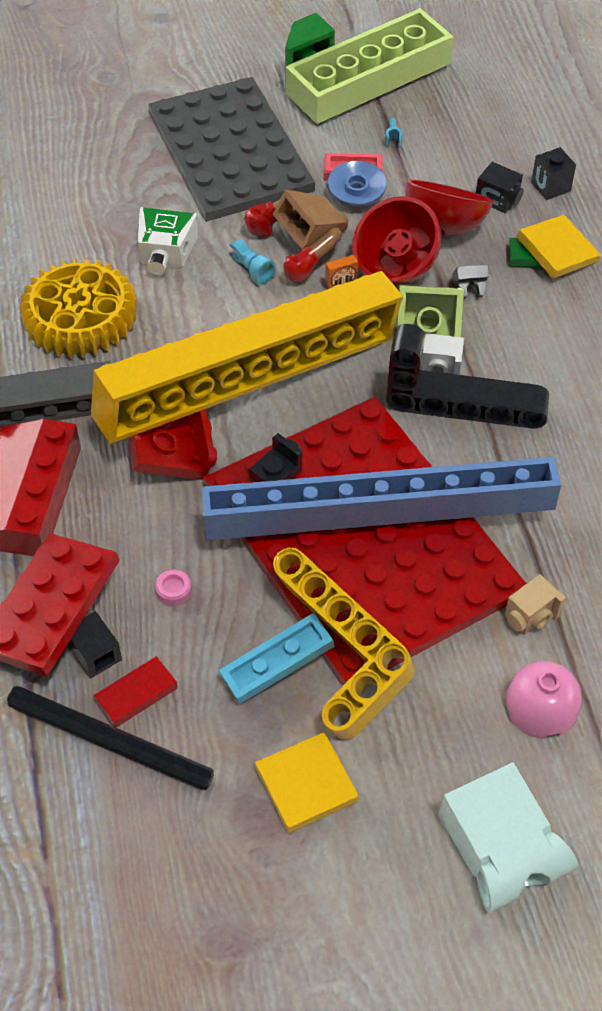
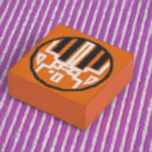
[325,255,358,289]

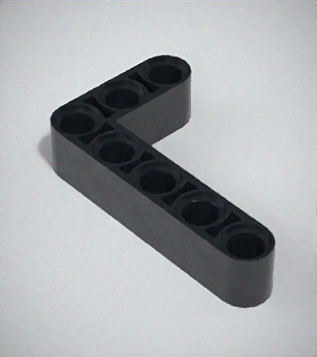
[386,324,549,429]

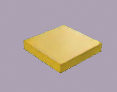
[516,215,601,278]
[255,732,359,834]

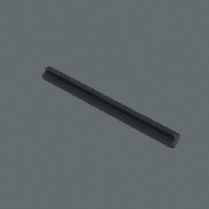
[7,686,214,790]

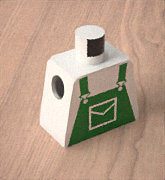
[138,207,198,275]

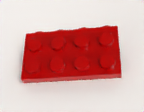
[121,359,217,480]
[0,533,120,676]

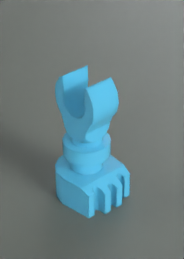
[229,239,276,286]

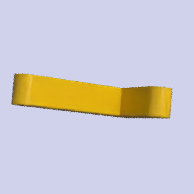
[273,548,415,740]

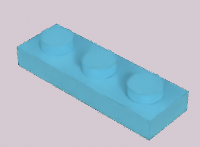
[219,613,335,705]

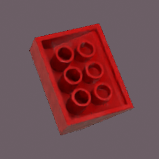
[0,419,81,556]

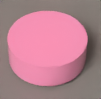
[155,569,192,606]

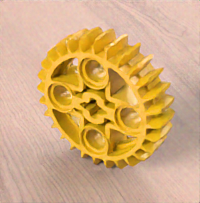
[20,258,137,359]

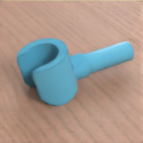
[385,118,403,146]

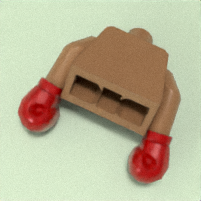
[244,189,349,282]

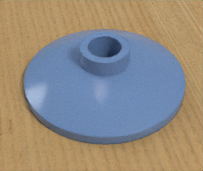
[328,161,386,206]

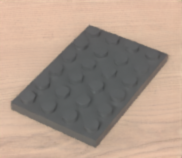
[148,77,315,222]

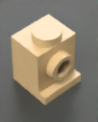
[505,574,566,635]

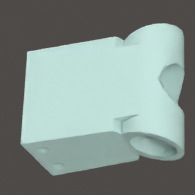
[438,762,578,913]

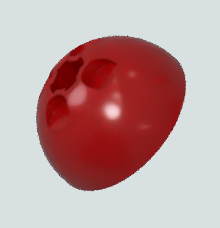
[405,179,494,236]
[352,196,442,286]

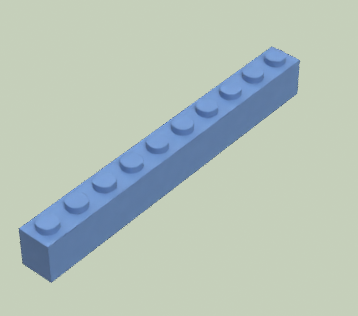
[202,457,561,540]

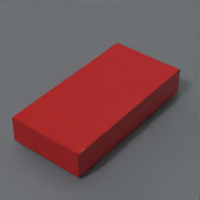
[94,656,178,727]

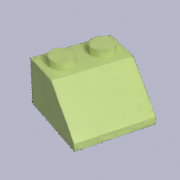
[397,285,464,346]

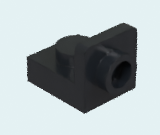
[249,433,302,482]

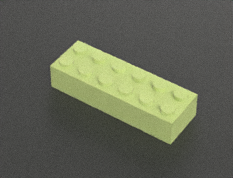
[285,8,453,124]

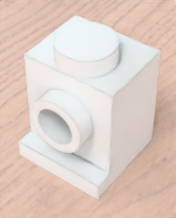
[421,333,464,375]

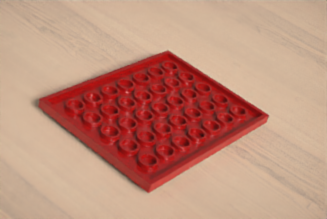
[203,396,527,686]

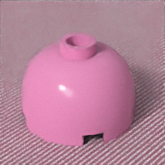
[505,661,582,739]

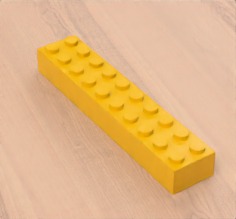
[91,271,403,444]

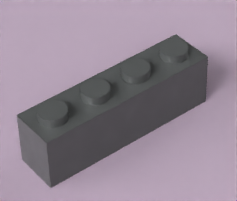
[0,361,111,427]

